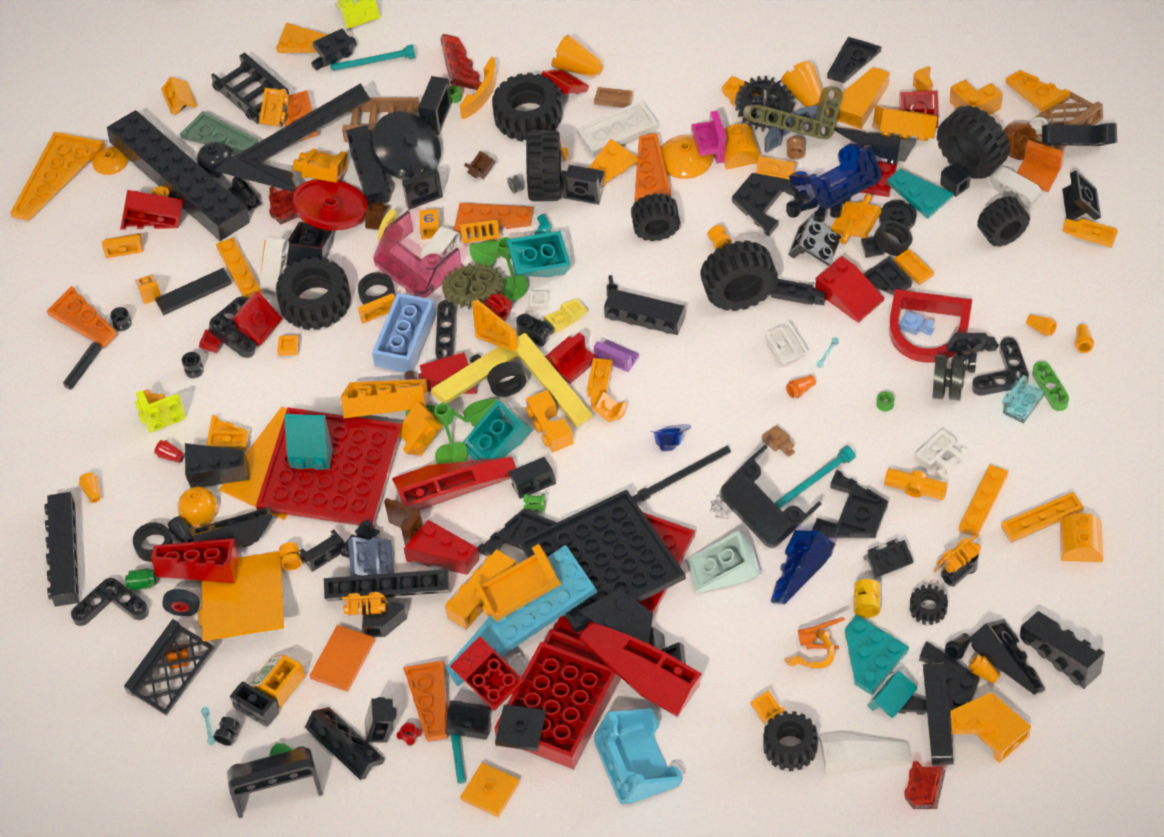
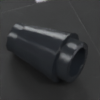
[168,516,194,543]
[944,633,971,660]

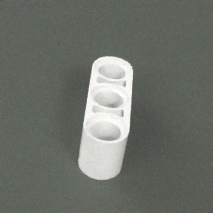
[986,165,1042,208]
[416,226,461,275]
[260,236,289,292]

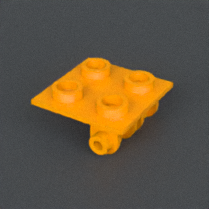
[933,535,981,573]
[342,592,389,616]

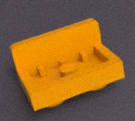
[259,88,289,128]

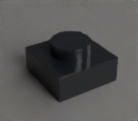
[861,236,884,258]

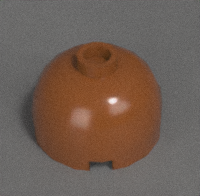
[1003,122,1036,160]

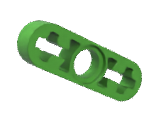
[1032,361,1069,411]

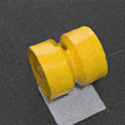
[853,579,881,618]

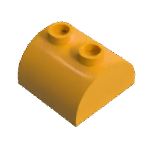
[724,124,761,170]
[1060,513,1103,562]

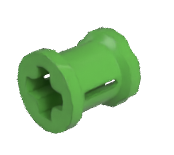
[524,494,546,512]

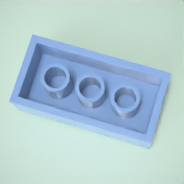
[372,293,436,373]

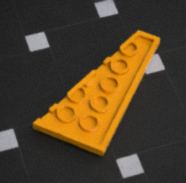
[10,132,105,221]

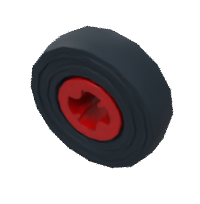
[162,589,200,616]

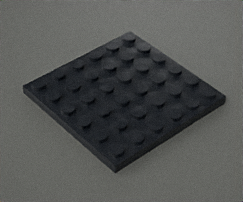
[518,489,686,633]

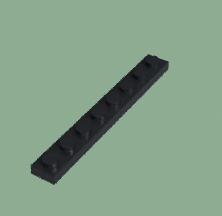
[235,83,370,163]

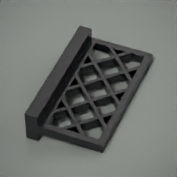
[124,618,215,716]

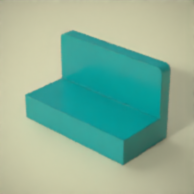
[867,670,918,718]

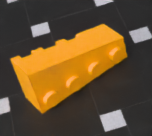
[341,379,429,418]

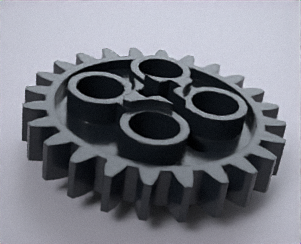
[734,75,795,132]

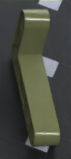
[743,86,842,139]

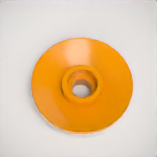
[92,146,129,175]

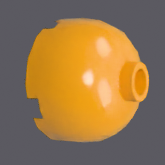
[177,487,219,528]

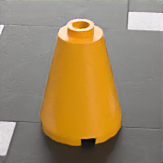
[551,34,603,77]
[781,61,822,107]

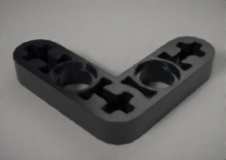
[208,296,256,358]
[972,337,1029,396]
[71,578,149,626]

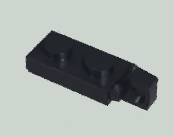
[771,279,826,305]
[946,333,999,352]

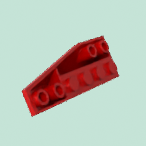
[392,457,516,511]
[579,622,702,717]

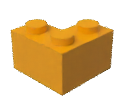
[949,79,1003,115]

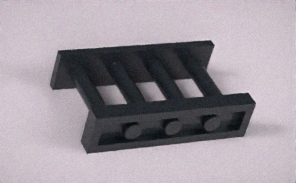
[211,52,290,125]

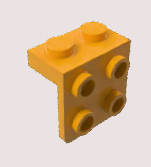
[400,402,443,456]

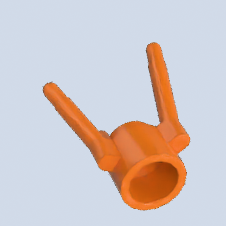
[797,617,845,650]

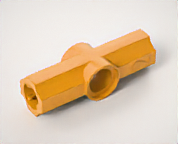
[884,468,948,500]

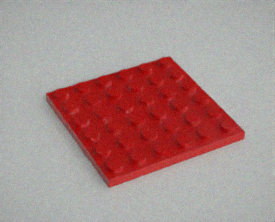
[256,407,402,528]

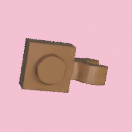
[762,425,795,457]

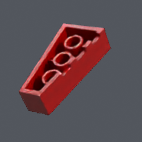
[151,538,239,583]

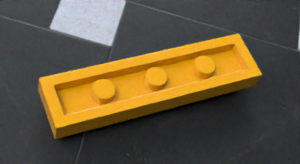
[216,237,261,299]
[958,464,1009,538]
[1001,492,1084,543]

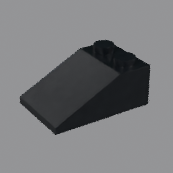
[286,222,335,266]

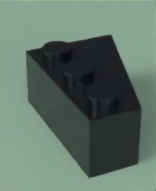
[185,443,250,488]

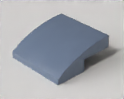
[348,537,394,576]

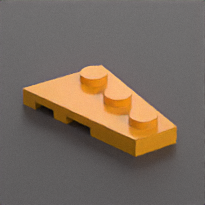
[472,300,518,351]

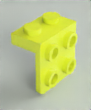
[335,0,381,29]
[134,390,186,433]

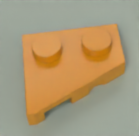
[206,415,249,452]
[950,693,996,734]

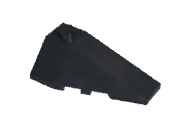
[968,619,1046,695]

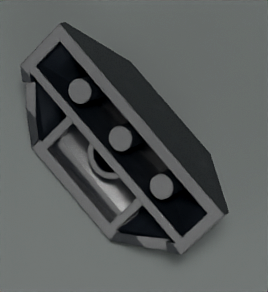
[191,507,273,547]

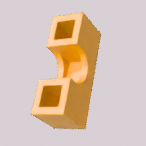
[525,390,574,453]

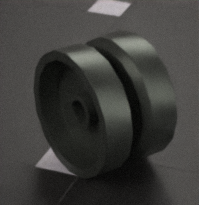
[932,355,965,401]

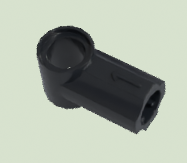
[941,554,979,587]

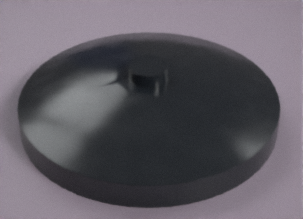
[370,111,441,180]

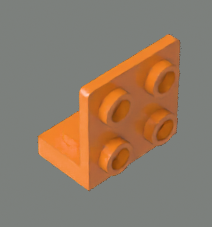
[1017,140,1064,192]

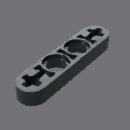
[435,300,456,360]

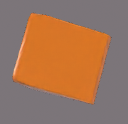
[166,643,190,669]

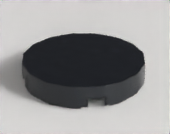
[879,200,917,230]

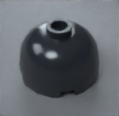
[196,142,232,178]

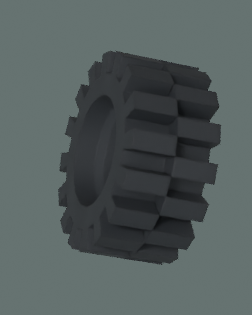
[909,584,948,625]

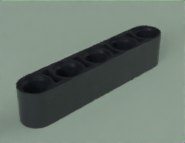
[923,662,954,766]

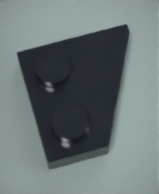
[863,257,912,295]

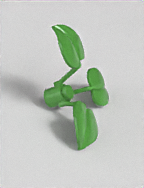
[469,237,528,301]
[405,399,497,464]

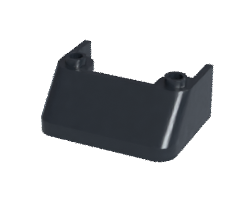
[719,445,822,548]
[227,746,323,818]

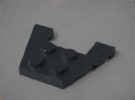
[732,173,809,236]
[811,470,889,538]
[477,509,557,556]
[898,641,980,716]

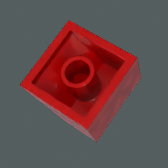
[899,90,938,128]

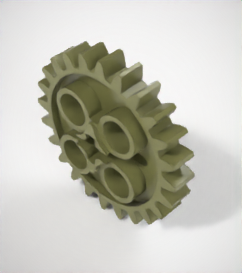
[442,262,504,309]

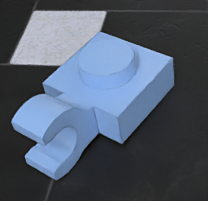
[899,310,935,336]

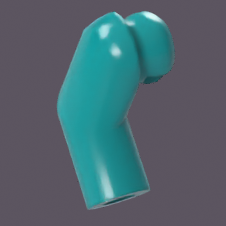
[534,214,551,235]

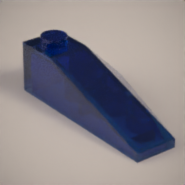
[770,530,836,605]

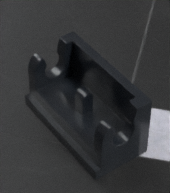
[508,457,556,499]
[299,529,344,572]

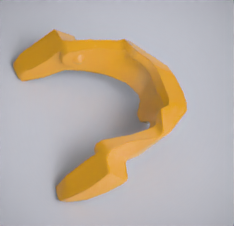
[784,630,834,669]

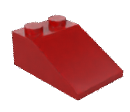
[815,256,884,323]

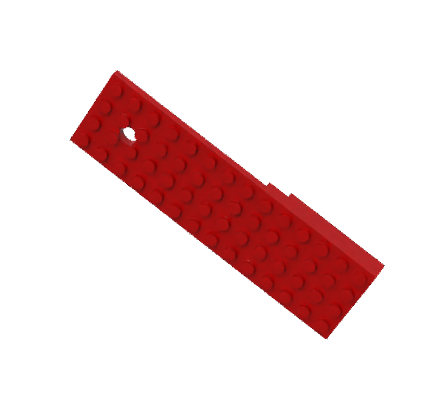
[494,512,695,770]

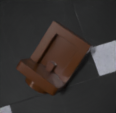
[464,151,496,180]
[365,202,390,230]

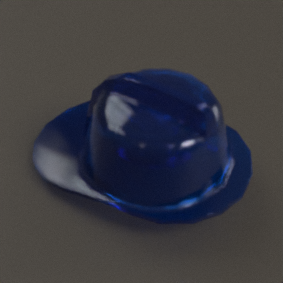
[650,424,692,451]

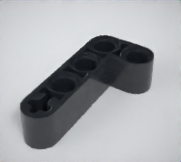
[1042,123,1118,146]

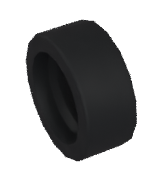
[874,219,913,256]
[358,272,395,305]
[487,361,527,397]
[133,522,173,562]

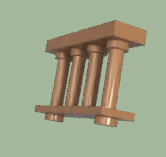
[342,97,420,142]

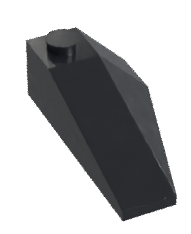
[834,127,916,164]

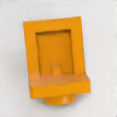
[749,690,786,724]

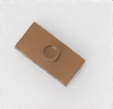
[594,87,633,108]

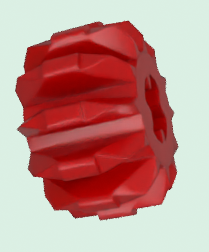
[484,293,512,321]

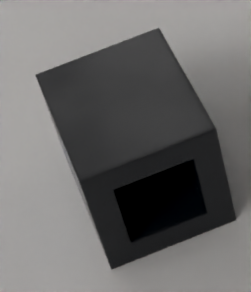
[940,163,970,197]

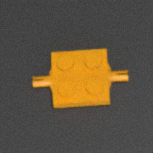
[831,194,882,245]

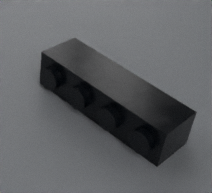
[604,288,685,335]

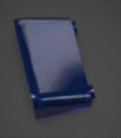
[789,143,882,209]

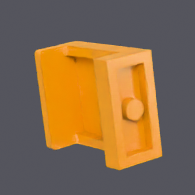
[975,694,1031,763]

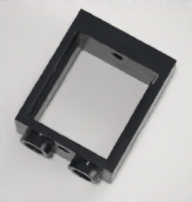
[418,76,452,135]

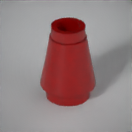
[154,440,185,463]

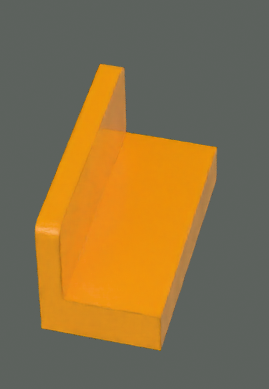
[161,76,197,115]
[756,155,798,180]
[102,233,143,258]

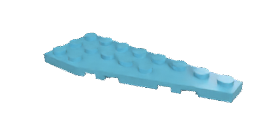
[446,545,597,686]

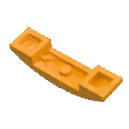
[459,56,497,119]

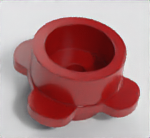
[396,722,422,746]

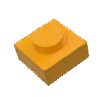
[277,335,299,356]

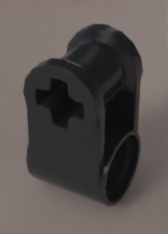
[516,314,554,347]

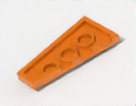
[634,133,671,202]
[454,202,533,235]
[46,286,117,348]

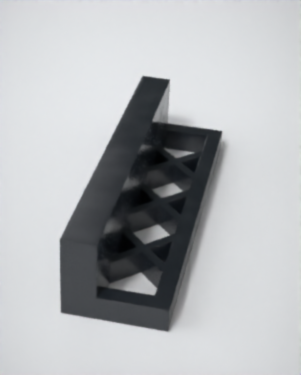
[304,707,385,780]

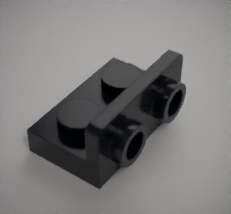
[863,539,914,578]

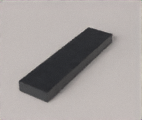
[155,268,232,316]

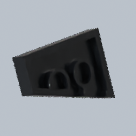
[827,36,882,83]

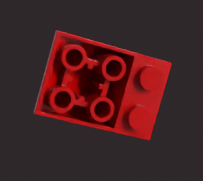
[450,636,525,711]

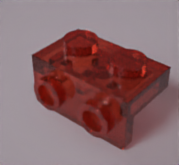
[269,186,298,225]
[904,761,946,809]

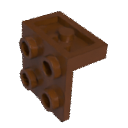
[384,498,423,546]

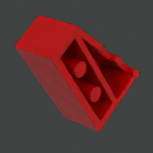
[120,190,183,230]

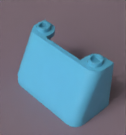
[594,708,683,804]

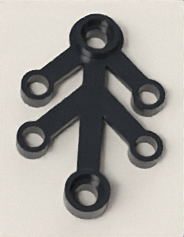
[786,188,851,222]

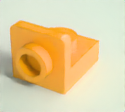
[913,66,933,91]
[592,392,627,423]

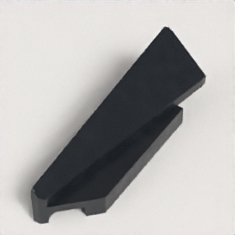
[215,155,298,192]

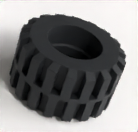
[631,193,681,241]
[977,196,1030,247]
[763,711,818,771]

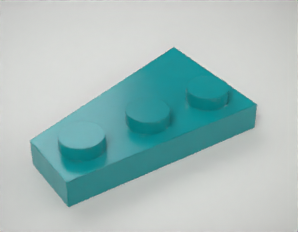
[887,169,954,219]

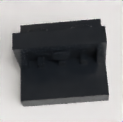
[402,161,443,210]
[560,165,605,205]
[1062,170,1101,220]

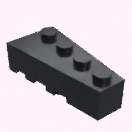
[346,125,391,207]
[1019,611,1105,689]

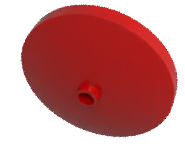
[292,179,368,231]

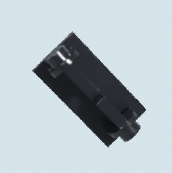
[228,177,262,211]
[341,520,380,558]

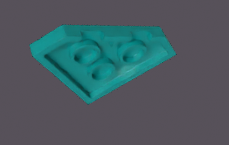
[844,615,909,695]

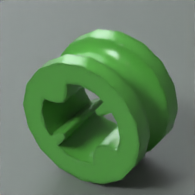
[450,85,463,103]
[876,391,895,412]

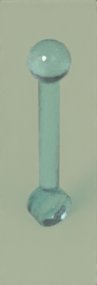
[816,337,839,368]
[201,707,215,745]

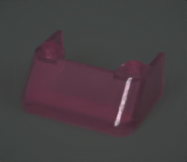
[373,210,462,298]

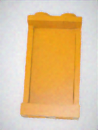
[474,544,562,622]

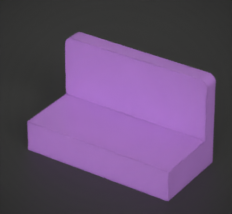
[594,340,639,372]

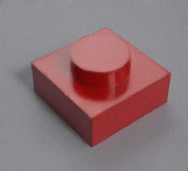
[199,329,222,354]

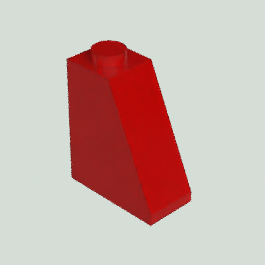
[418,352,477,394]

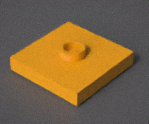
[460,762,520,818]

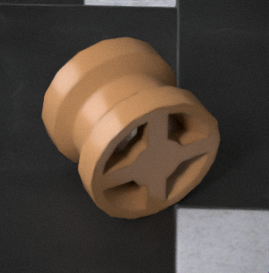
[786,136,805,160]

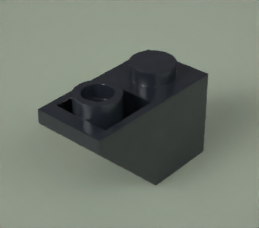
[362,603,407,637]

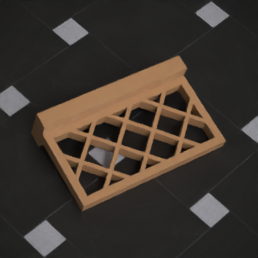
[1027,91,1104,150]

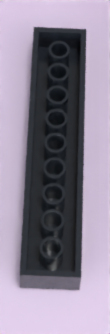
[106,110,250,241]

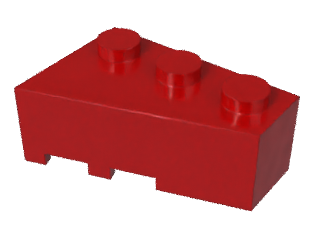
[403,520,479,575]

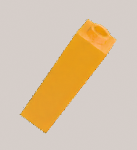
[828,67,890,129]

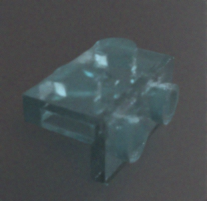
[1002,375,1044,424]

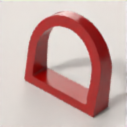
[889,289,973,363]

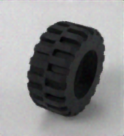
[492,73,563,142]
[936,106,1010,179]
[526,130,562,202]
[700,240,778,311]
[276,257,351,330]

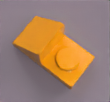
[135,274,161,304]

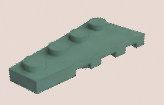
[180,111,259,153]

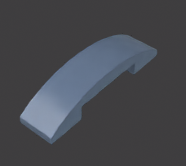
[764,105,825,153]

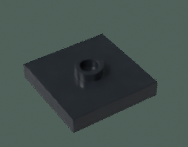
[495,704,546,752]

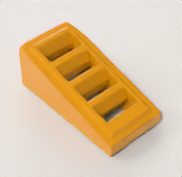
[460,220,500,244]

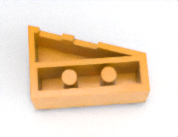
[872,105,938,141]

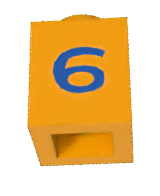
[419,209,440,240]

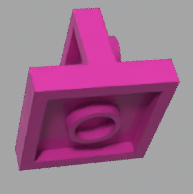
[691,111,727,164]

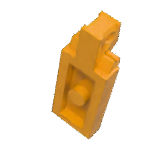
[1062,218,1118,248]
[587,358,613,407]

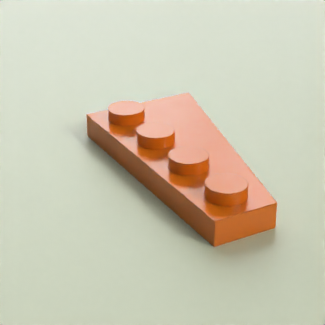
[403,660,448,742]

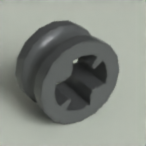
[507,175,522,194]

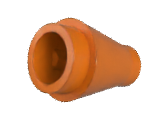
[786,375,816,398]

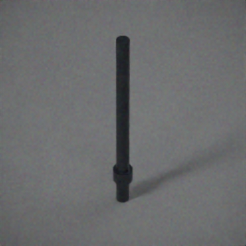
[632,446,731,503]

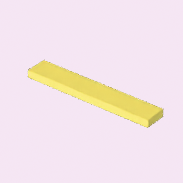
[514,333,592,427]
[431,346,519,404]

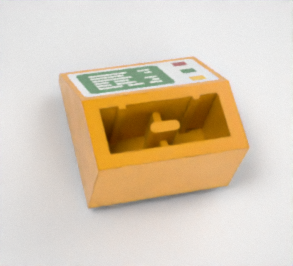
[249,655,305,708]

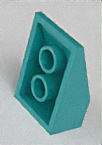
[506,231,571,277]
[463,400,533,460]
[284,414,333,470]

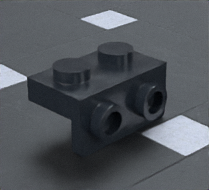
[312,28,354,67]
[445,700,491,740]

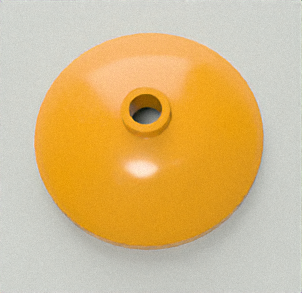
[661,134,713,179]

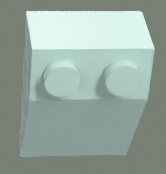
[687,531,761,593]

